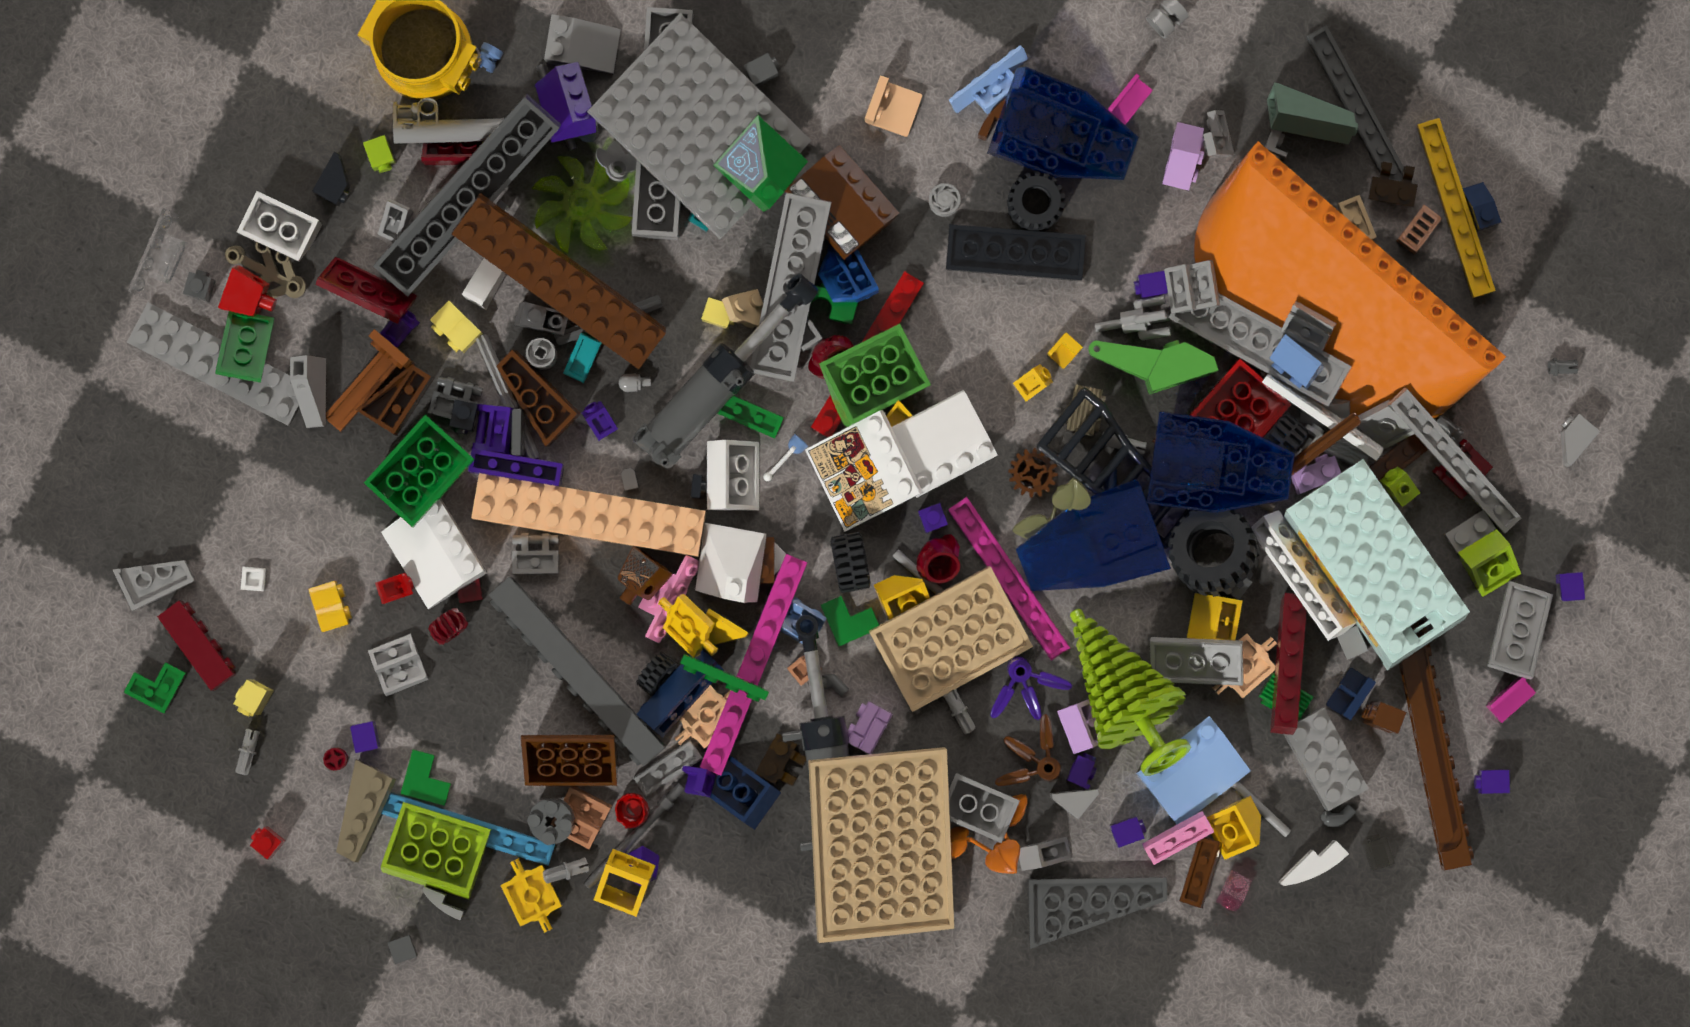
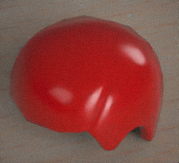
[615,793,649,829]

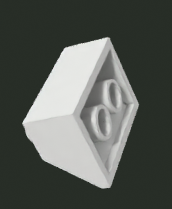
[237,191,322,261]
[707,440,759,510]

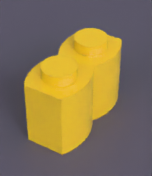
[308,581,352,632]

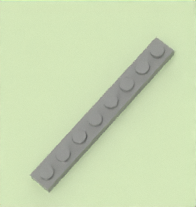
[1388,387,1521,533]

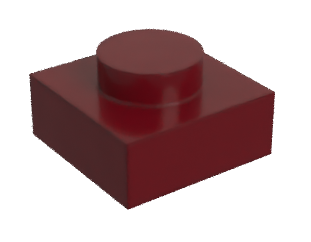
[458,578,483,604]

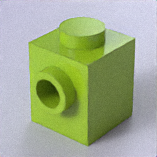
[1380,466,1420,507]

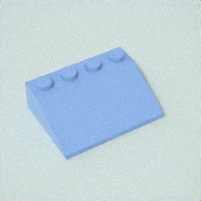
[1136,716,1251,825]

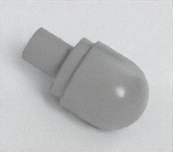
[619,373,651,392]

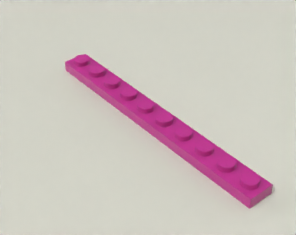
[700,554,808,776]

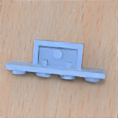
[949,45,1028,114]

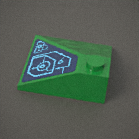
[713,115,808,212]

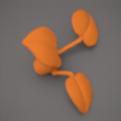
[950,794,1027,874]

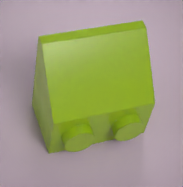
[1458,529,1521,597]

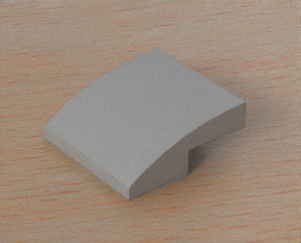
[1164,260,1220,314]
[368,634,429,696]

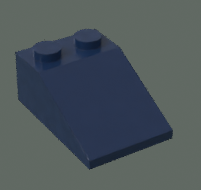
[709,756,781,830]

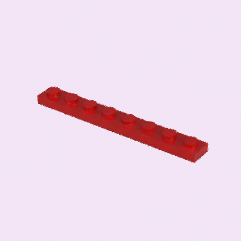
[811,271,924,438]

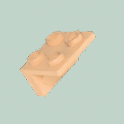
[865,75,922,137]

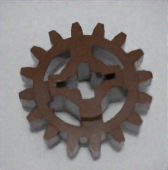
[1008,448,1058,498]

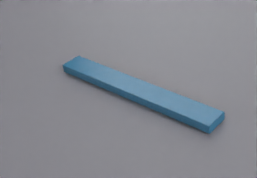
[381,793,555,866]

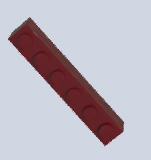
[1270,593,1306,735]

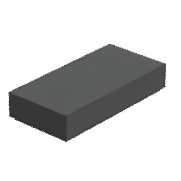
[511,409,525,456]

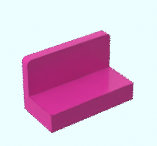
[1107,73,1153,126]
[1486,676,1536,723]

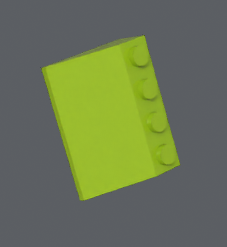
[381,802,491,899]

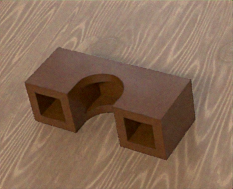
[1361,702,1407,734]

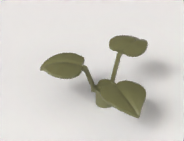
[1012,477,1119,552]

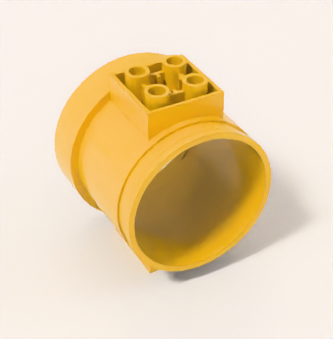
[357,0,482,101]

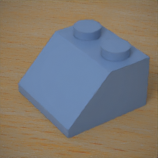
[1270,334,1325,389]

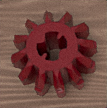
[428,608,468,645]

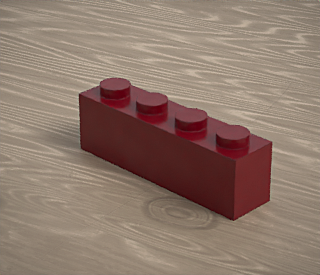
[157,600,236,691]

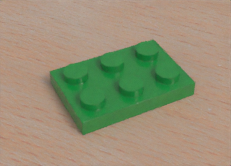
[215,311,274,383]

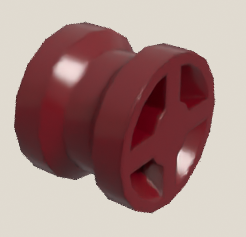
[323,748,348,771]

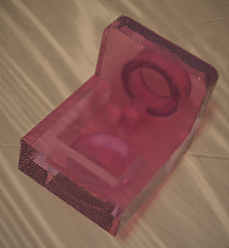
[1216,870,1252,911]

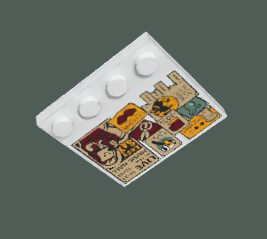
[805,410,923,532]

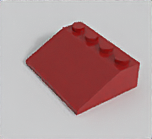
[1177,359,1292,473]

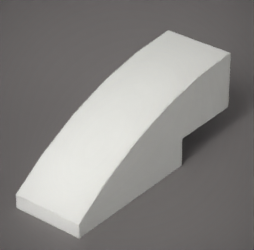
[1278,840,1349,886]

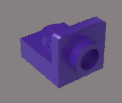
[380,311,420,348]
[582,401,618,441]

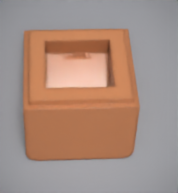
[787,655,822,686]

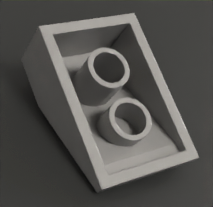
[544,14,621,74]
[949,773,1020,843]

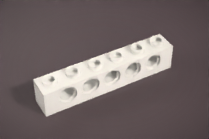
[1251,510,1357,641]

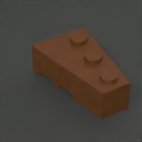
[355,364,434,436]

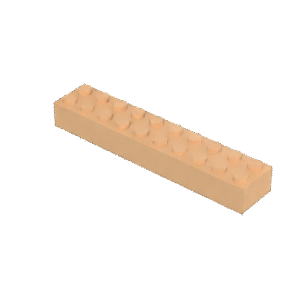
[471,473,706,557]

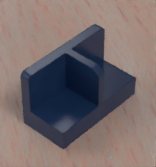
[1326,668,1376,720]

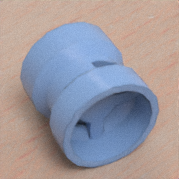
[479,42,504,73]

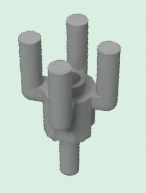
[1095,295,1171,340]

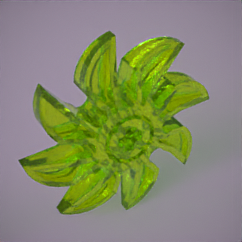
[532,156,633,254]

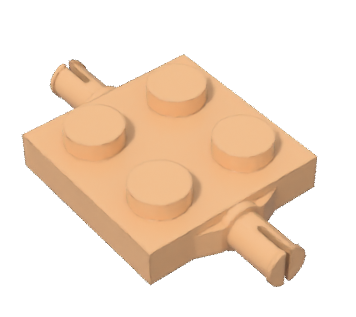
[1212,633,1277,698]
[674,685,731,748]

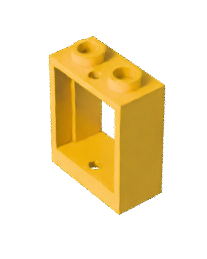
[594,849,656,917]

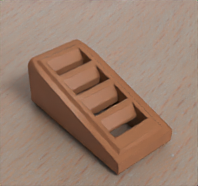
[1396,205,1442,254]

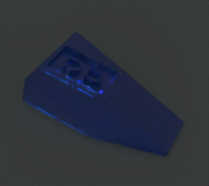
[987,67,1139,180]
[1147,410,1295,513]
[1016,479,1171,591]

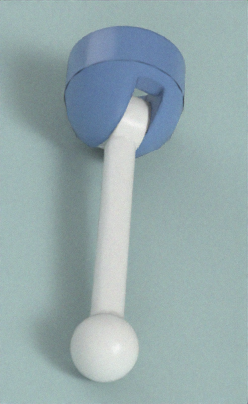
[763,434,808,481]

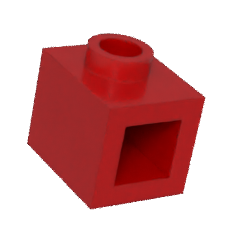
[250,826,286,860]

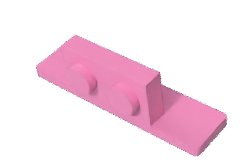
[638,555,699,643]

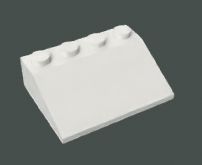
[892,390,998,498]
[381,498,487,609]

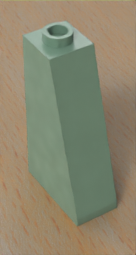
[1267,83,1358,144]

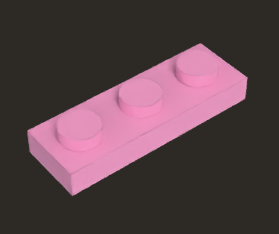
[1142,811,1214,865]

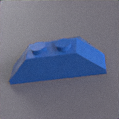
[818,244,879,302]

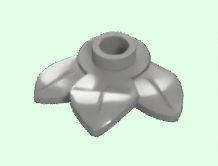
[596,141,637,181]

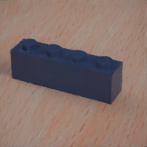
[636,650,724,738]

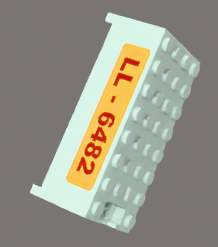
[1284,459,1470,671]

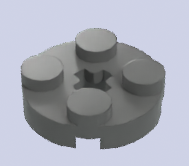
[527,798,575,845]

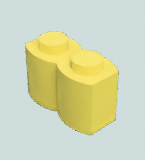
[430,301,483,353]

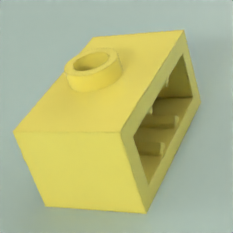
[233,680,274,717]

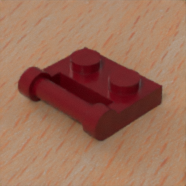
[1432,439,1493,500]

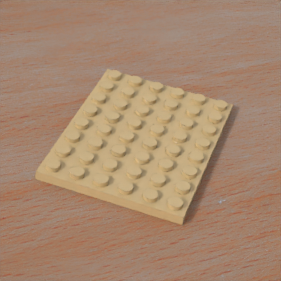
[808,747,954,943]

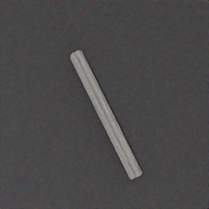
[476,334,540,459]

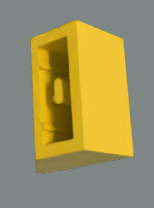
[1187,593,1242,640]

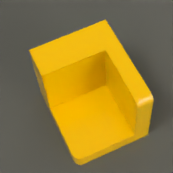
[1047,333,1083,369]

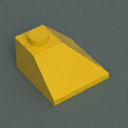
[874,575,930,620]
[706,609,749,645]
[1206,795,1261,860]

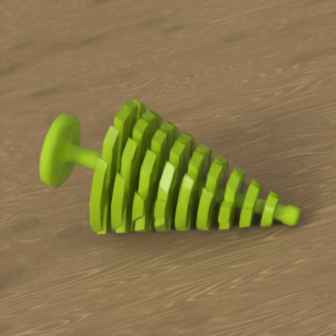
[1070,608,1191,776]

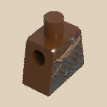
[618,546,673,605]

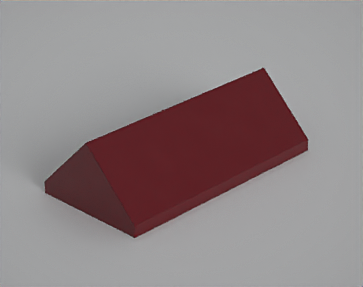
[421,141,484,165]

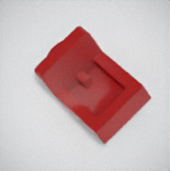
[375,573,414,604]

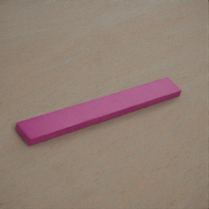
[948,497,1070,661]

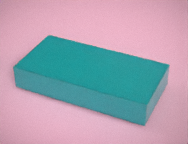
[563,332,602,383]

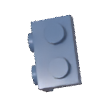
[780,597,827,644]

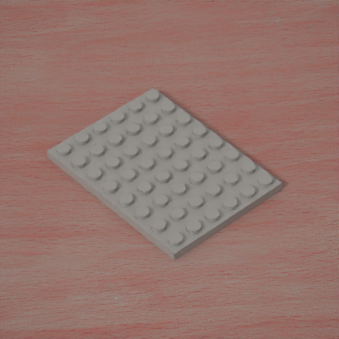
[587,13,812,239]

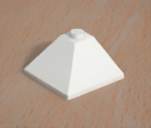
[695,523,766,603]

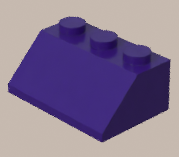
[535,62,596,142]

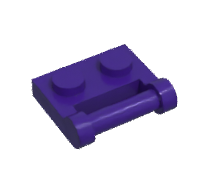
[472,404,515,454]

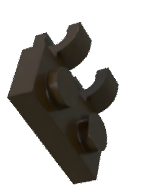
[1368,161,1418,207]
[755,733,806,786]

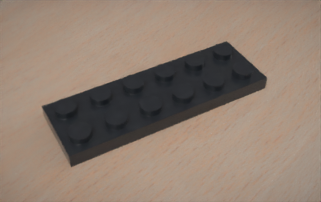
[946,224,1086,281]

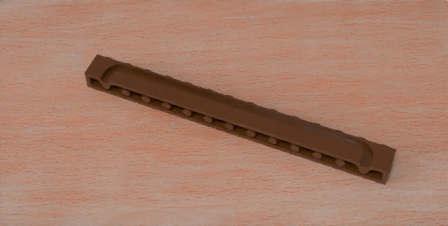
[1399,619,1474,871]

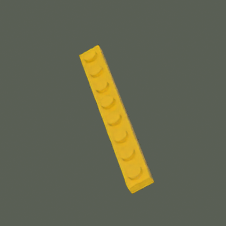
[1417,118,1496,298]

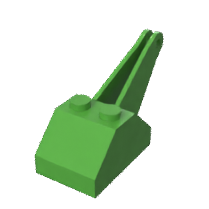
[1088,340,1218,395]

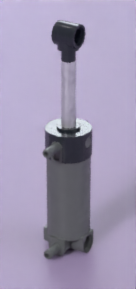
[633,273,818,469]
[782,615,850,851]

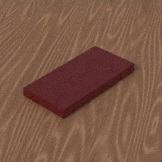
[315,257,417,324]

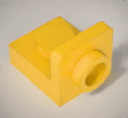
[1013,364,1053,402]

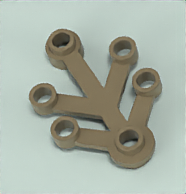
[225,242,306,298]

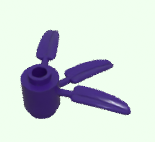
[990,657,1072,720]

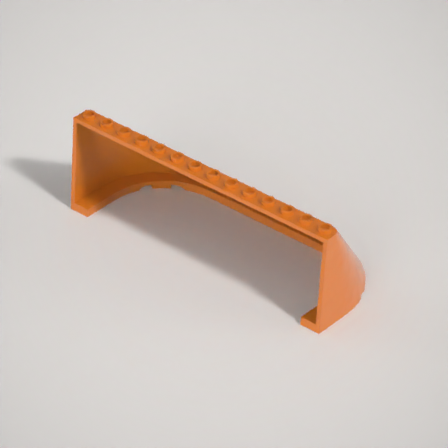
[1194,141,1506,419]

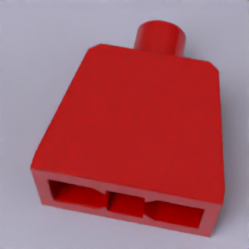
[218,265,277,316]

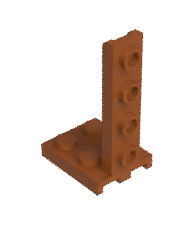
[326,329,415,432]

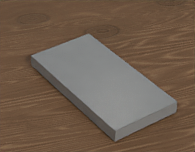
[1487,581,1553,680]
[1150,637,1244,686]

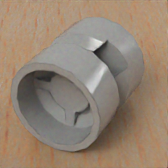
[1146,0,1189,39]
[526,338,558,370]

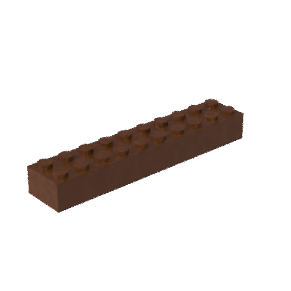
[452,193,666,369]

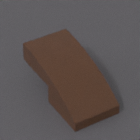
[978,97,1012,141]

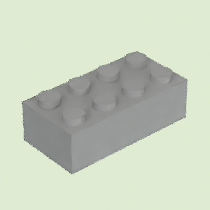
[1283,708,1369,811]

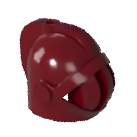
[808,335,853,379]
[916,534,960,583]

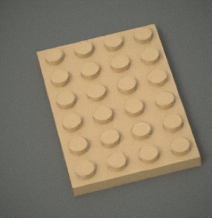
[869,566,1033,712]

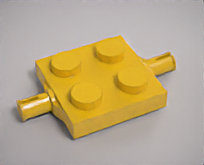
[658,594,718,658]
[501,858,562,933]

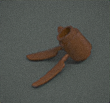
[995,714,1061,786]

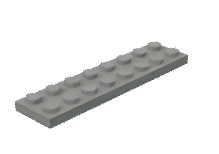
[750,192,832,382]
[1169,293,1352,407]
[127,302,299,426]

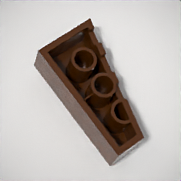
[496,350,581,447]

